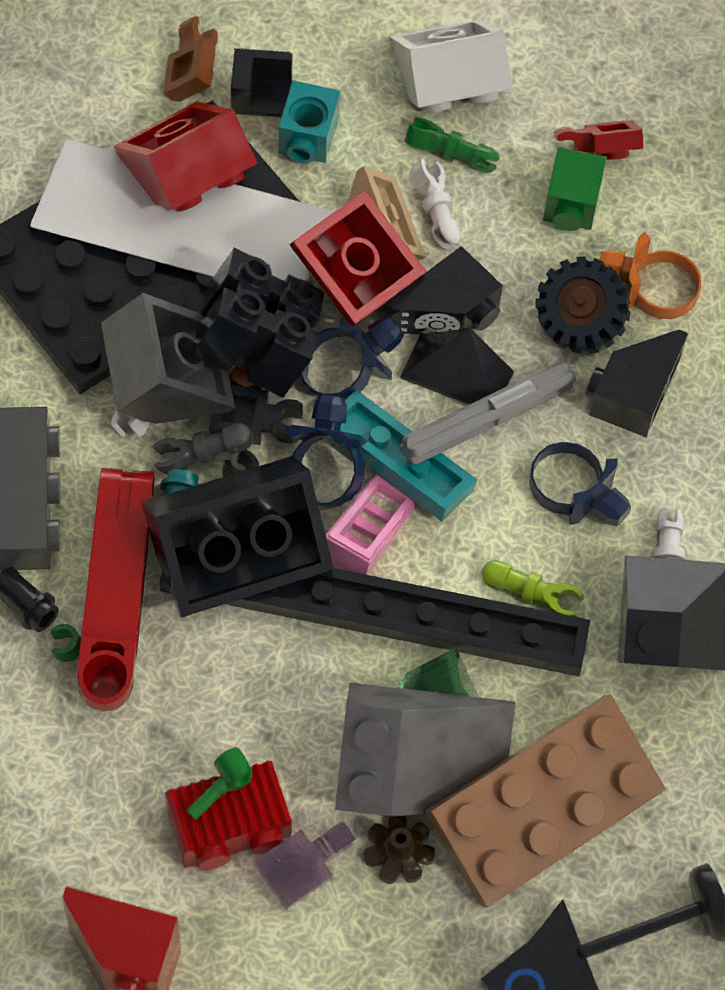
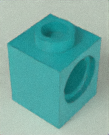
[278,80,341,164]

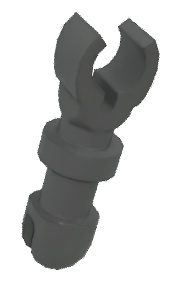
[152,423,254,474]

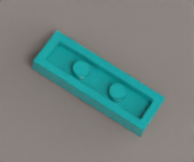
[330,390,477,522]

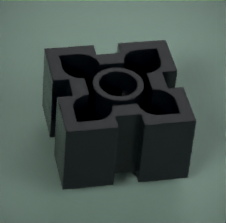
[191,247,324,398]

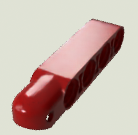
[77,468,155,712]

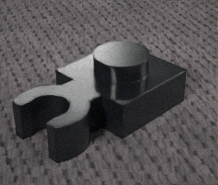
[209,385,303,445]

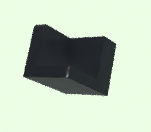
[231,48,293,117]

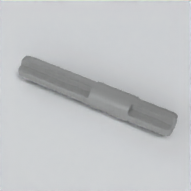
[400,361,576,464]

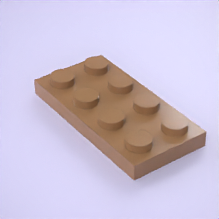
[425,695,666,908]

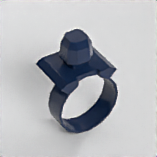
[300,316,404,400]
[286,394,367,507]
[529,442,631,526]

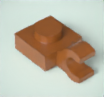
[163,15,218,102]

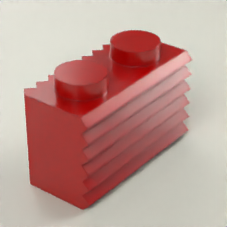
[165,760,292,871]

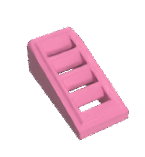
[325,473,417,575]

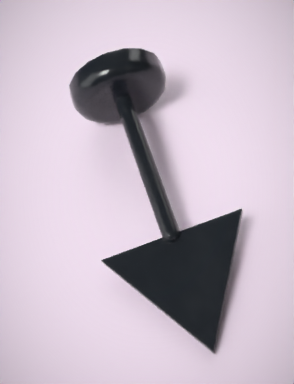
[527,863,725,990]

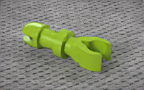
[482,560,584,617]

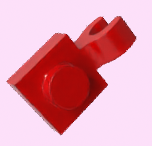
[554,120,644,160]

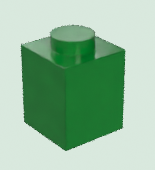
[543,147,607,231]

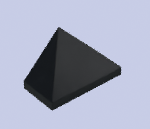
[400,328,514,405]

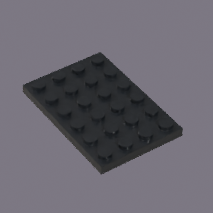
[0,100,300,394]

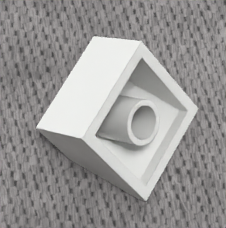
[389,19,512,112]

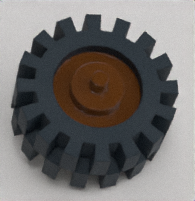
[535,256,631,354]

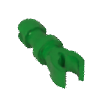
[404,117,500,173]

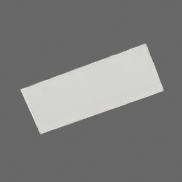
[30,139,331,281]

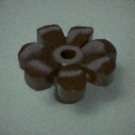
[364,816,435,884]

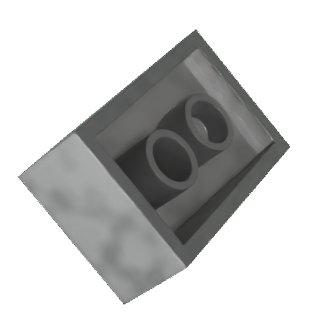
[335,683,515,816]

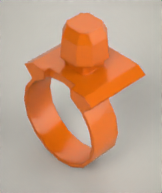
[599,232,701,319]

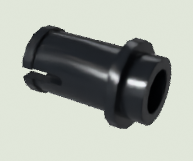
[0,567,59,632]

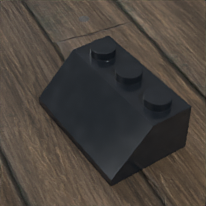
[142,456,334,618]

